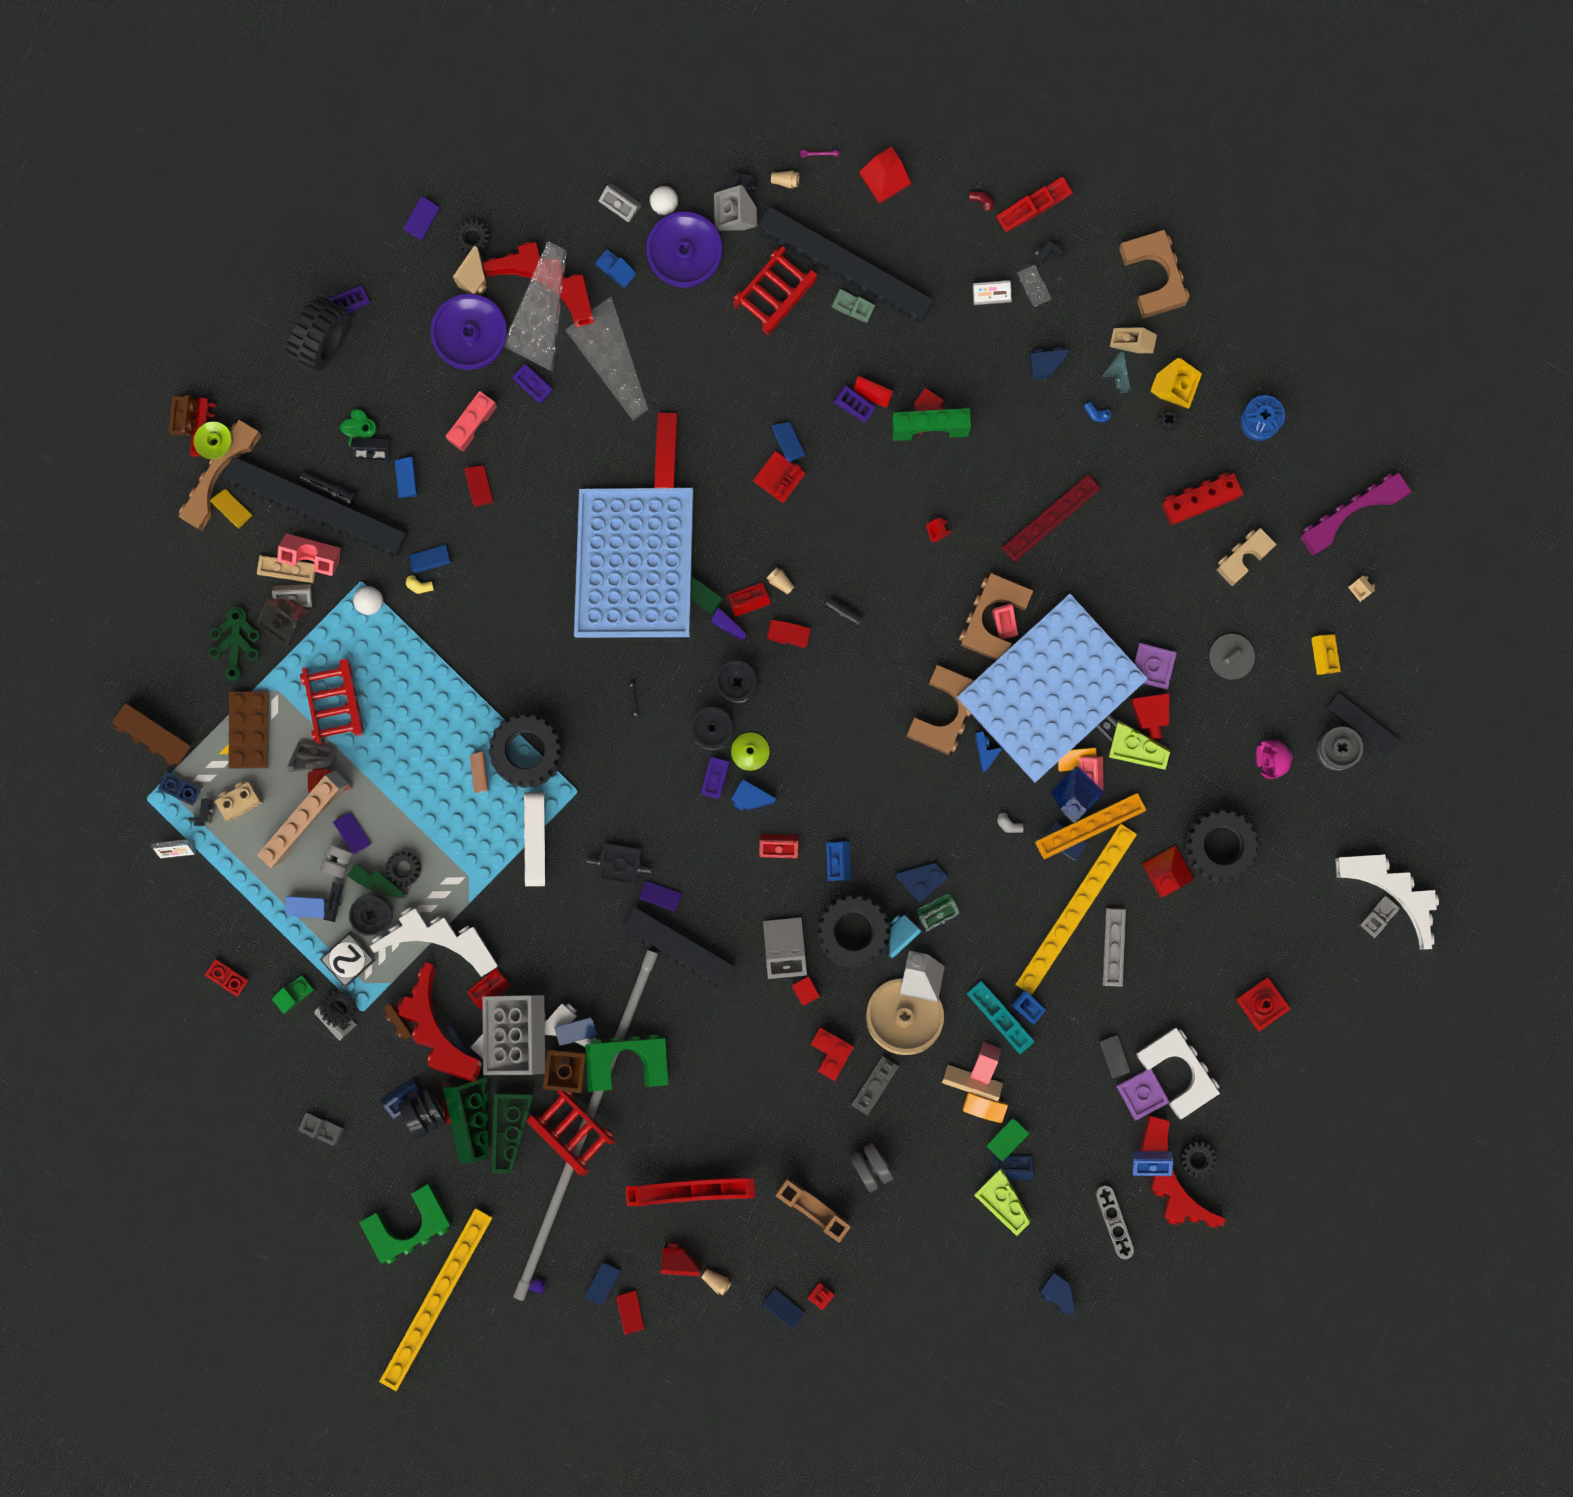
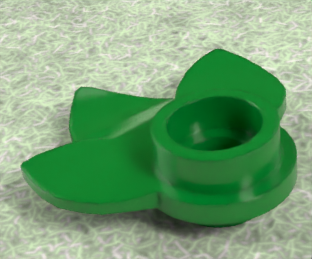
[340,409,377,447]

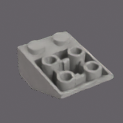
[763,918,807,979]

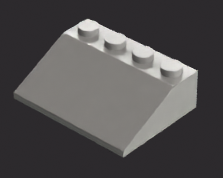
[483,995,545,1075]

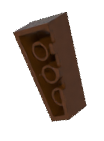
[112,702,191,766]

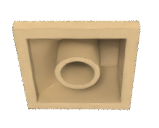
[453,246,487,296]

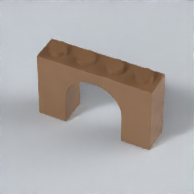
[1119,230,1189,319]
[959,574,1033,661]
[906,665,974,755]
[775,1177,851,1243]

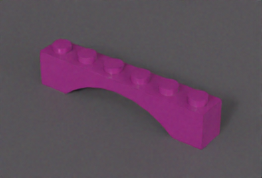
[1300,473,1411,556]

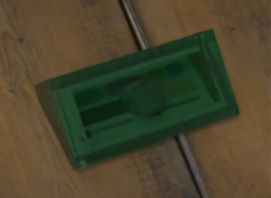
[916,894,960,932]

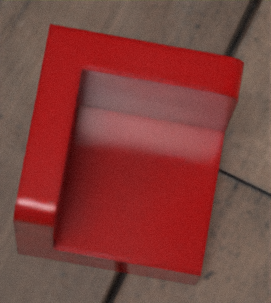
[792,977,819,1006]

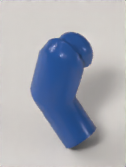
[1084,401,1112,422]

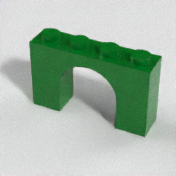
[891,408,971,441]
[585,1035,668,1091]
[359,1183,452,1264]

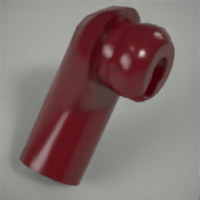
[969,191,994,211]

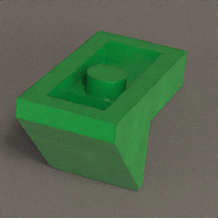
[272,975,314,1014]

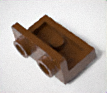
[169,395,198,436]
[383,998,419,1040]

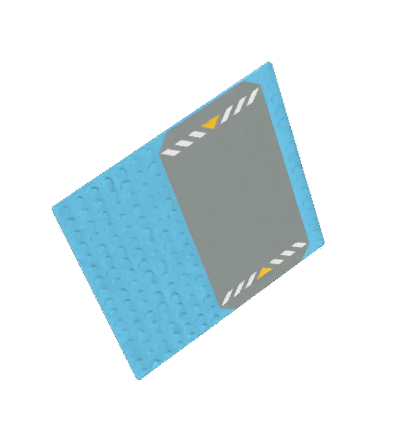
[147,582,577,1011]

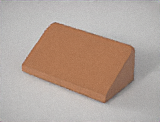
[470,752,488,793]

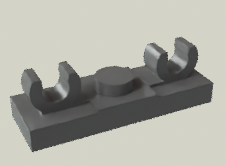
[851,1056,899,1116]

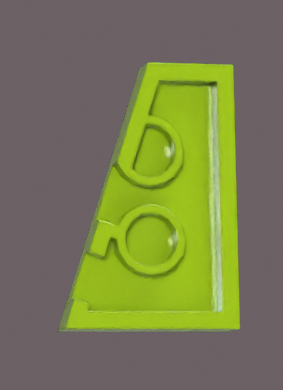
[1109,720,1170,770]
[974,1167,1031,1236]

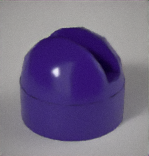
[529,1278,545,1294]

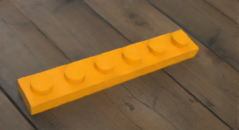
[1035,793,1146,860]

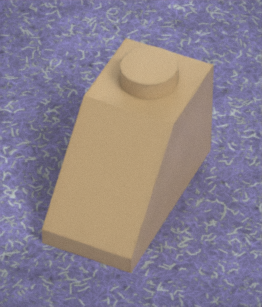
[1110,328,1157,353]

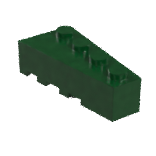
[443,1076,489,1163]
[491,1093,533,1173]

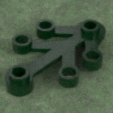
[208,607,260,682]

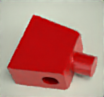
[1131,694,1169,740]

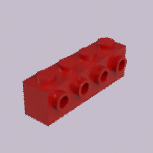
[1161,473,1243,526]

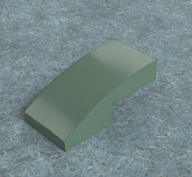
[831,289,875,323]

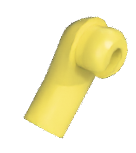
[406,575,434,594]

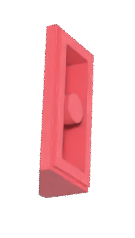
[1080,756,1103,796]

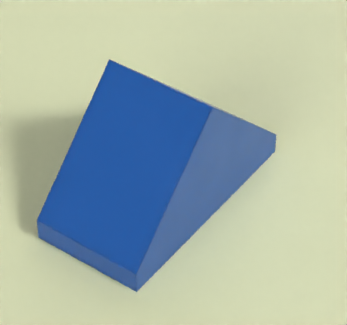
[1011,991,1046,1025]

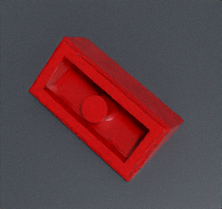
[853,376,893,407]
[464,466,493,507]
[727,582,771,617]
[759,834,798,858]
[467,968,511,1010]
[616,1291,644,1335]

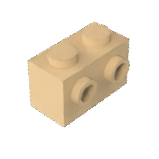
[215,781,263,822]

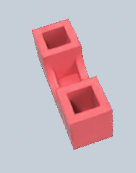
[445,391,497,452]
[277,533,341,576]

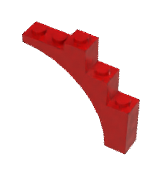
[483,242,595,327]
[398,962,482,1082]
[1139,1116,1225,1228]
[626,1177,755,1206]

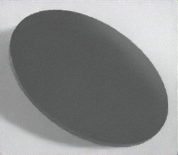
[1209,634,1255,680]

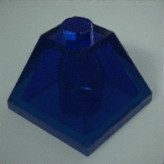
[1051,766,1105,823]

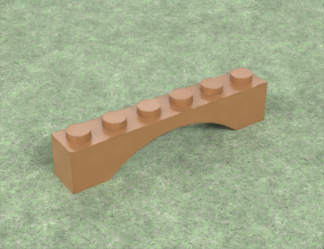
[178,420,262,531]
[257,771,348,868]

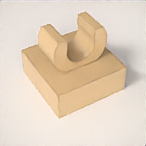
[1348,576,1375,602]

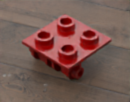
[753,451,806,503]

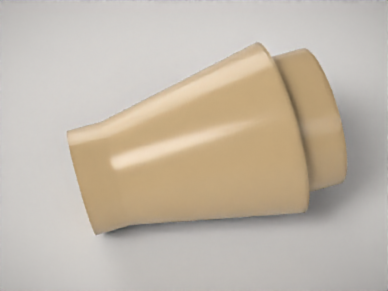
[771,170,799,189]
[766,567,795,594]
[702,1269,732,1296]

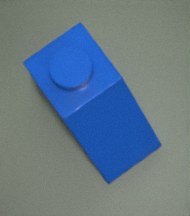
[731,780,776,811]

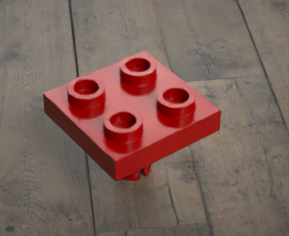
[1235,977,1290,1031]

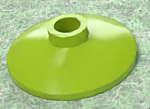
[194,422,232,459]
[731,732,769,771]

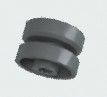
[1316,727,1363,771]
[849,1142,893,1193]

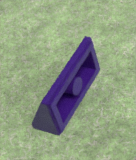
[404,196,440,240]
[333,812,371,855]
[639,881,682,912]

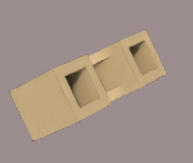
[1217,528,1276,586]

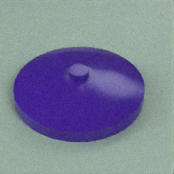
[646,212,722,288]
[431,294,507,370]

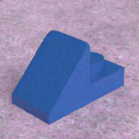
[595,249,636,289]
[975,732,1002,772]

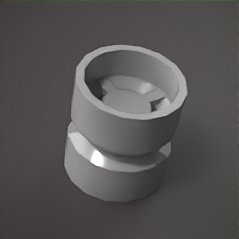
[320,845,353,879]

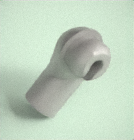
[997,813,1023,833]

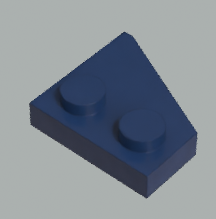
[895,863,948,903]

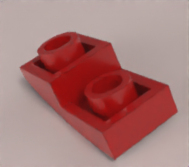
[767,620,810,648]
[205,958,248,997]

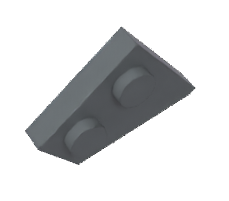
[287,741,336,772]

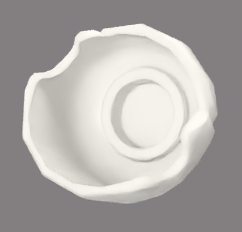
[650,186,678,215]
[353,586,383,615]

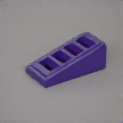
[328,285,370,313]
[832,385,876,423]
[711,608,747,641]

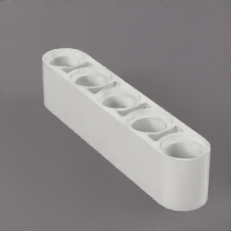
[524,792,545,887]

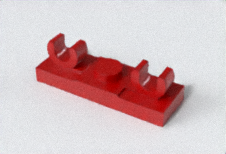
[190,398,215,457]

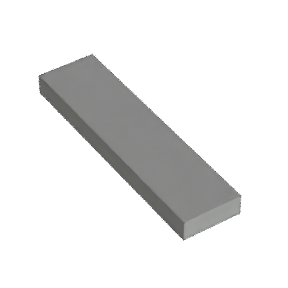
[1103,908,1126,987]

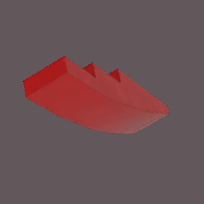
[996,176,1073,232]
[655,413,677,488]

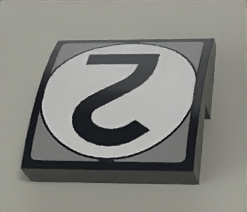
[319,932,376,988]

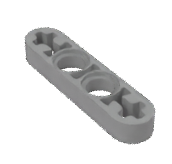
[1096,1185,1134,1259]

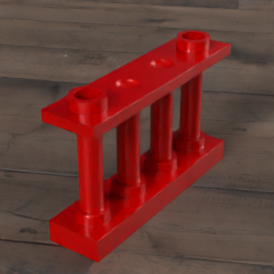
[733,246,817,336]
[300,659,365,745]
[527,1091,616,1176]

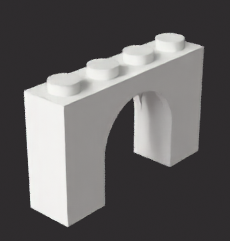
[1135,1028,1220,1119]

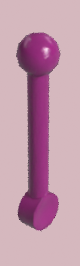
[800,149,840,158]

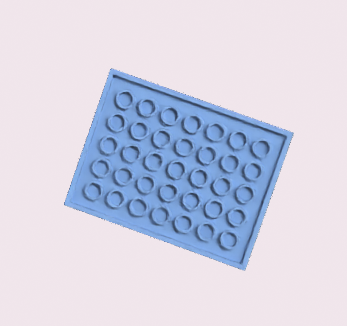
[574,488,694,638]
[956,594,1148,783]

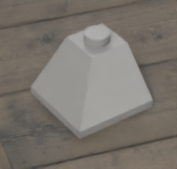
[714,185,757,231]
[900,951,945,1003]

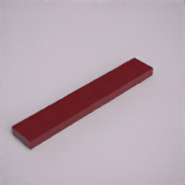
[1002,474,1101,562]

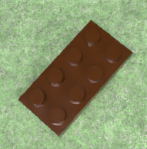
[228,692,269,769]

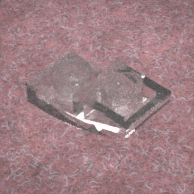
[1017,265,1051,307]

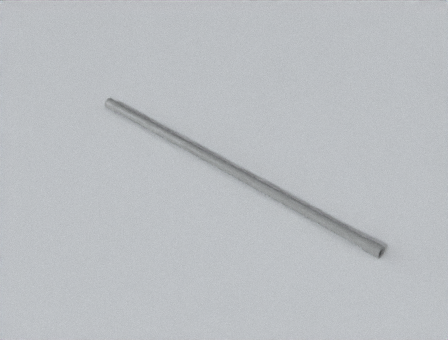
[513,950,658,1301]

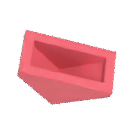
[991,604,1018,640]
[970,1042,1001,1085]

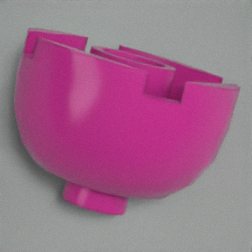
[1256,740,1293,779]

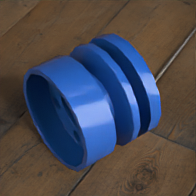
[1240,395,1285,441]

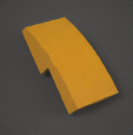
[962,1092,1008,1123]

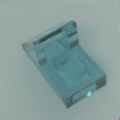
[1103,352,1130,394]

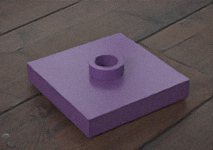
[1134,643,1177,690]
[1116,1069,1169,1121]

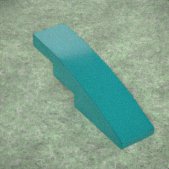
[967,981,1034,1055]

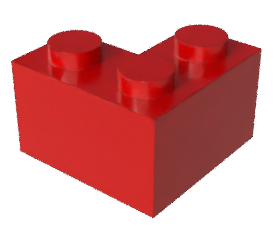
[811,1028,854,1081]

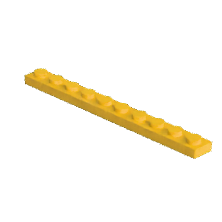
[1015,824,1137,995]
[379,1208,493,1391]

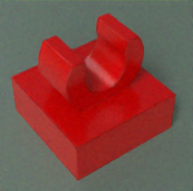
[926,518,951,542]
[807,1282,835,1311]

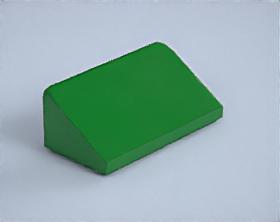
[987,1118,1029,1162]

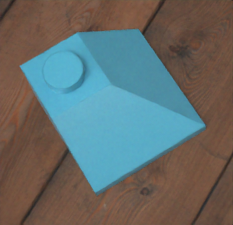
[889,915,921,959]

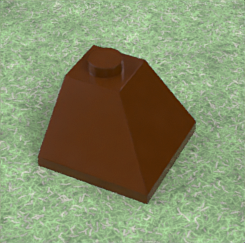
[543,1050,586,1093]

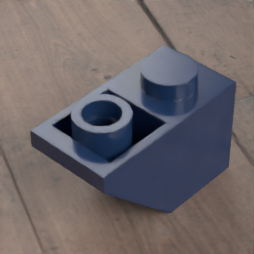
[1029,347,1069,380]
[1039,1271,1075,1315]

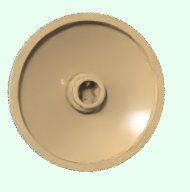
[866,978,944,1055]

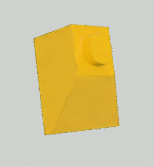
[1150,358,1202,408]

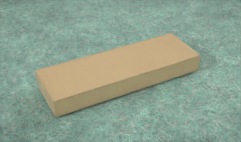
[257,555,316,583]
[942,1065,1003,1102]

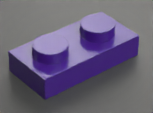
[512,364,553,404]
[701,757,729,799]

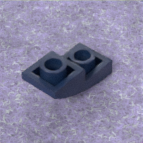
[158,772,201,806]

